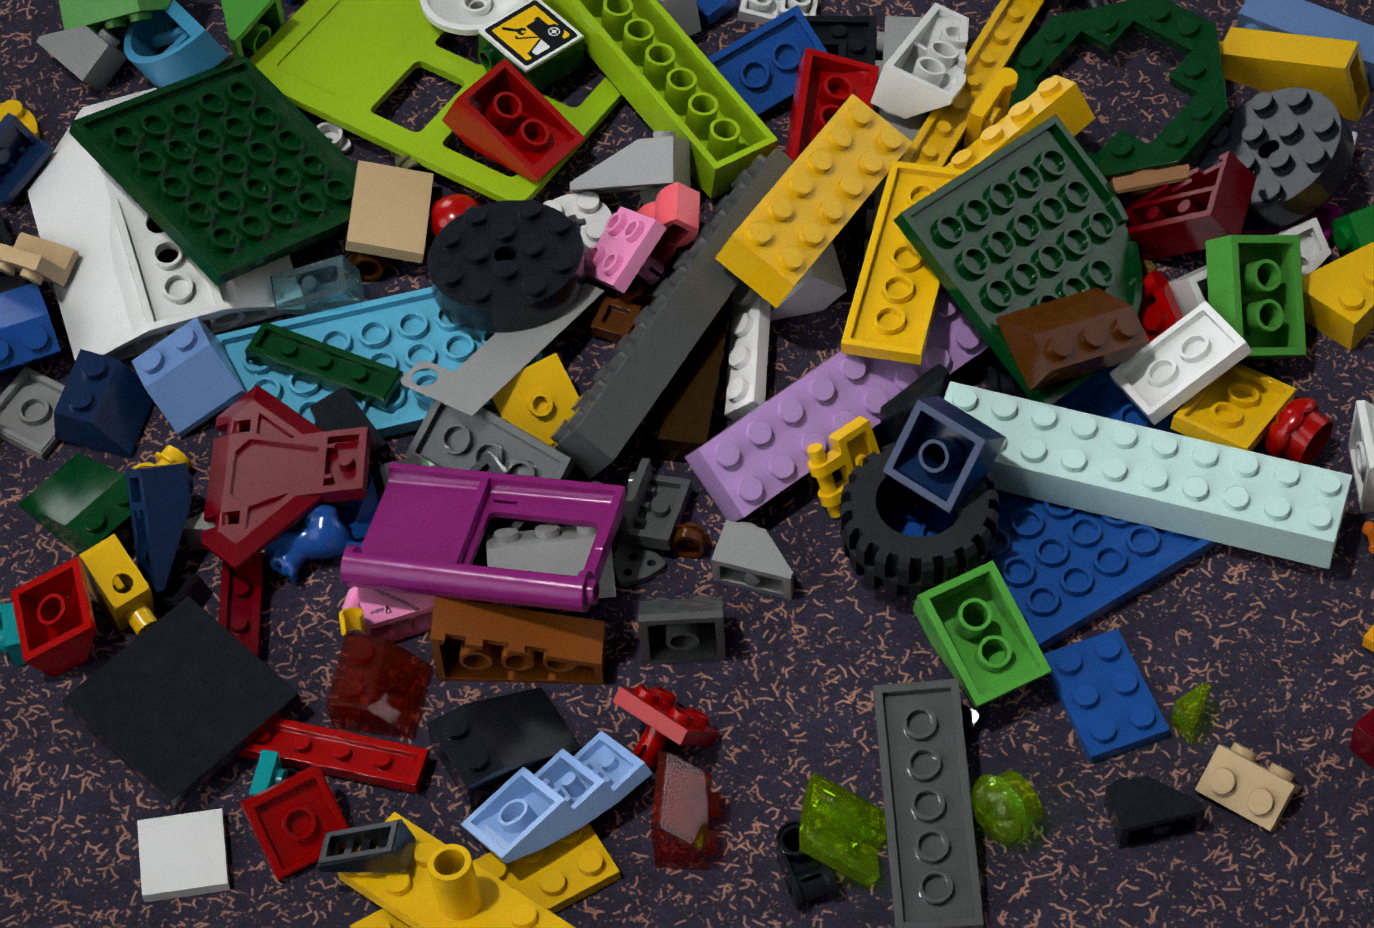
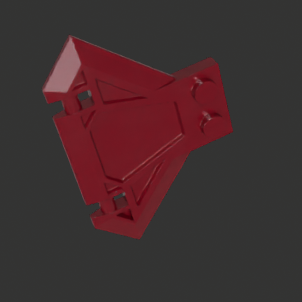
[201,385,372,571]

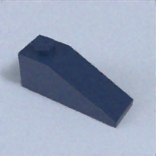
[125,463,193,592]

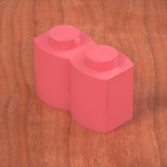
[637,182,700,264]

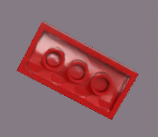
[785,47,879,161]

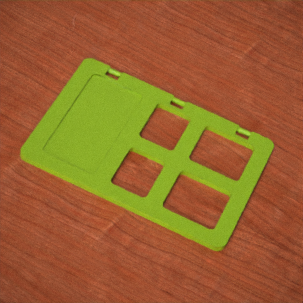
[249,0,624,202]

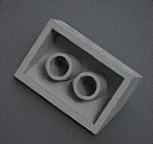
[486,523,616,608]

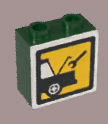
[478,0,585,92]

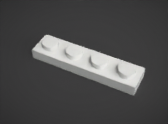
[724,282,771,421]

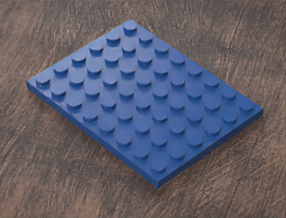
[883,363,1221,651]

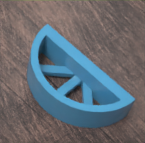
[124,0,229,88]

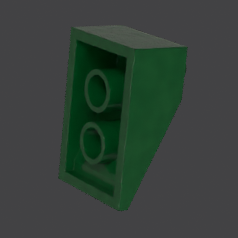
[19,453,134,555]

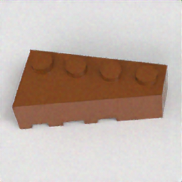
[430,595,607,685]

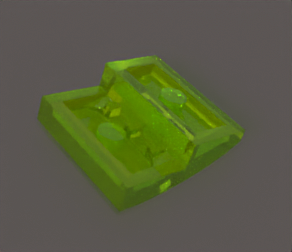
[799,773,887,888]

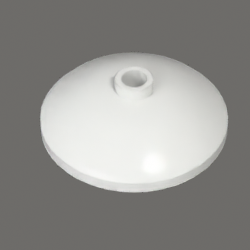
[420,0,528,36]

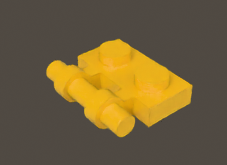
[807,415,880,518]

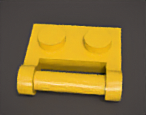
[963,67,1018,149]

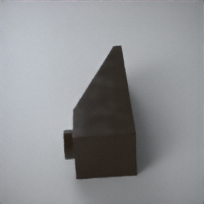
[653,313,730,463]

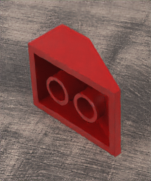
[442,58,586,183]

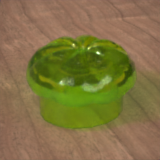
[971,770,1044,845]

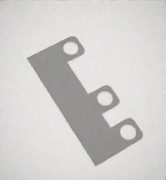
[401,283,604,416]

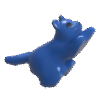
[264,504,362,584]

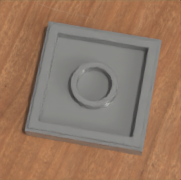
[0,366,65,460]

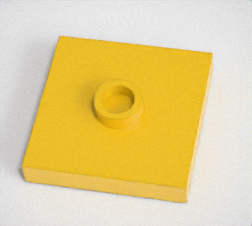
[490,353,579,445]

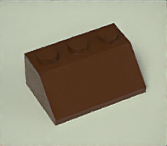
[996,288,1149,391]

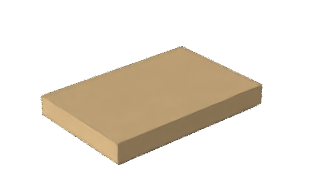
[345,160,434,264]

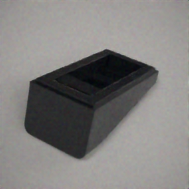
[317,819,415,873]

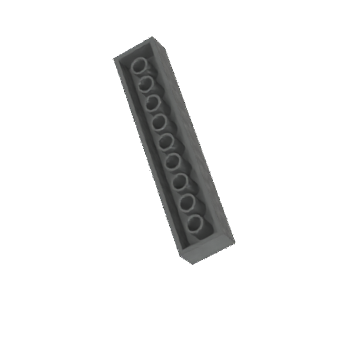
[550,147,794,482]

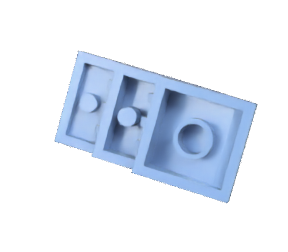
[461,730,653,864]

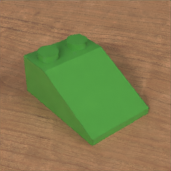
[913,560,1052,708]

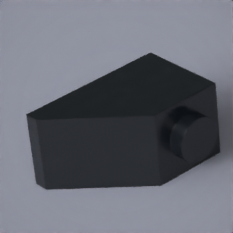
[1104,776,1205,849]

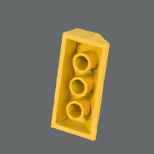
[945,75,1096,170]

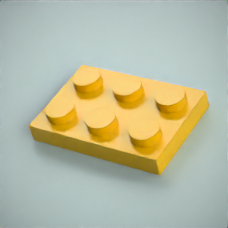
[1170,363,1297,451]

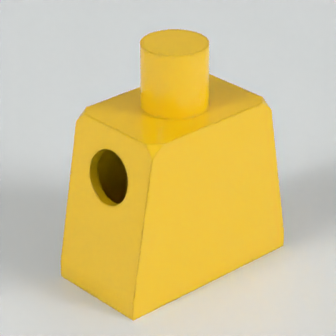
[79,534,158,637]

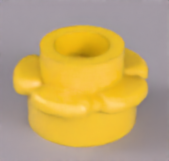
[154,445,192,471]

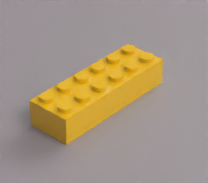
[715,93,913,309]

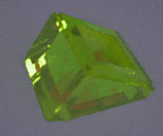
[1171,682,1211,745]

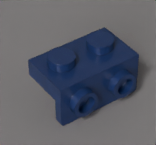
[0,113,54,206]

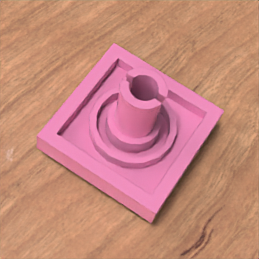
[585,206,667,293]

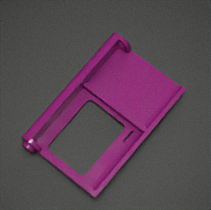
[341,462,626,613]

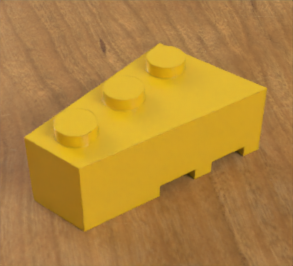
[1302,241,1374,351]

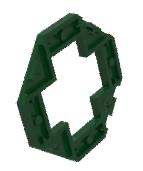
[1006,0,1230,180]

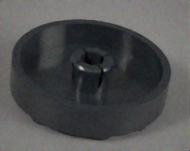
[1198,87,1354,231]
[427,200,587,332]

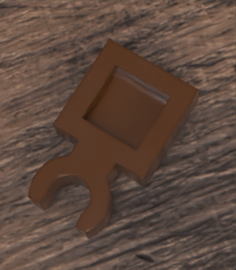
[591,283,646,343]

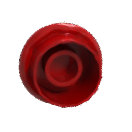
[1265,397,1333,465]

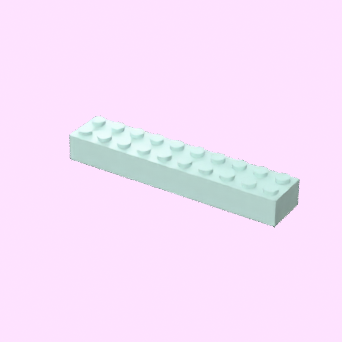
[944,381,1352,569]

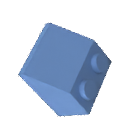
[132,317,246,438]

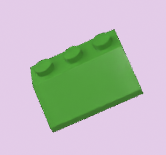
[59,0,171,33]

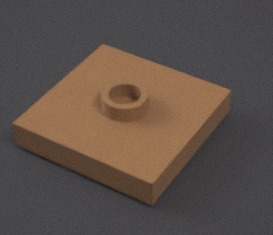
[1109,164,1190,207]

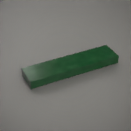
[245,321,404,409]

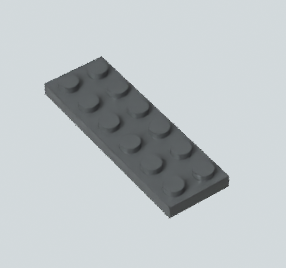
[873,679,984,928]

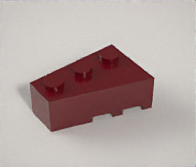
[1125,150,1257,261]

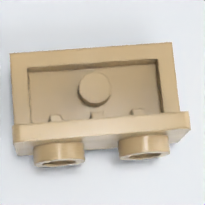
[0,232,79,287]
[1195,742,1301,832]

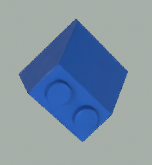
[0,283,62,376]

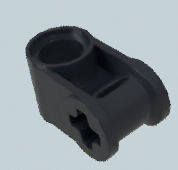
[776,820,838,910]

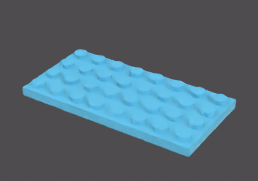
[215,287,544,438]

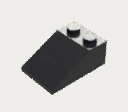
[427,687,582,810]

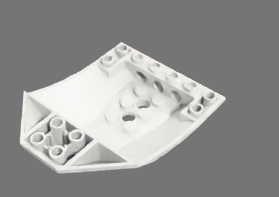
[27,88,305,361]

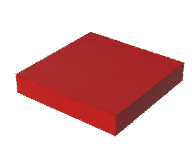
[240,764,349,881]

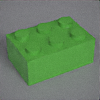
[1205,235,1306,360]

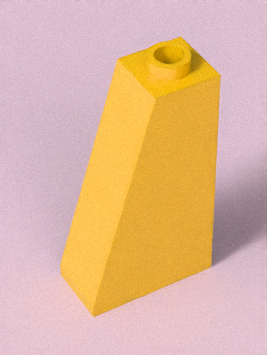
[1220,27,1371,122]

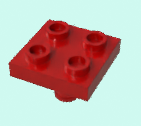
[612,684,720,768]

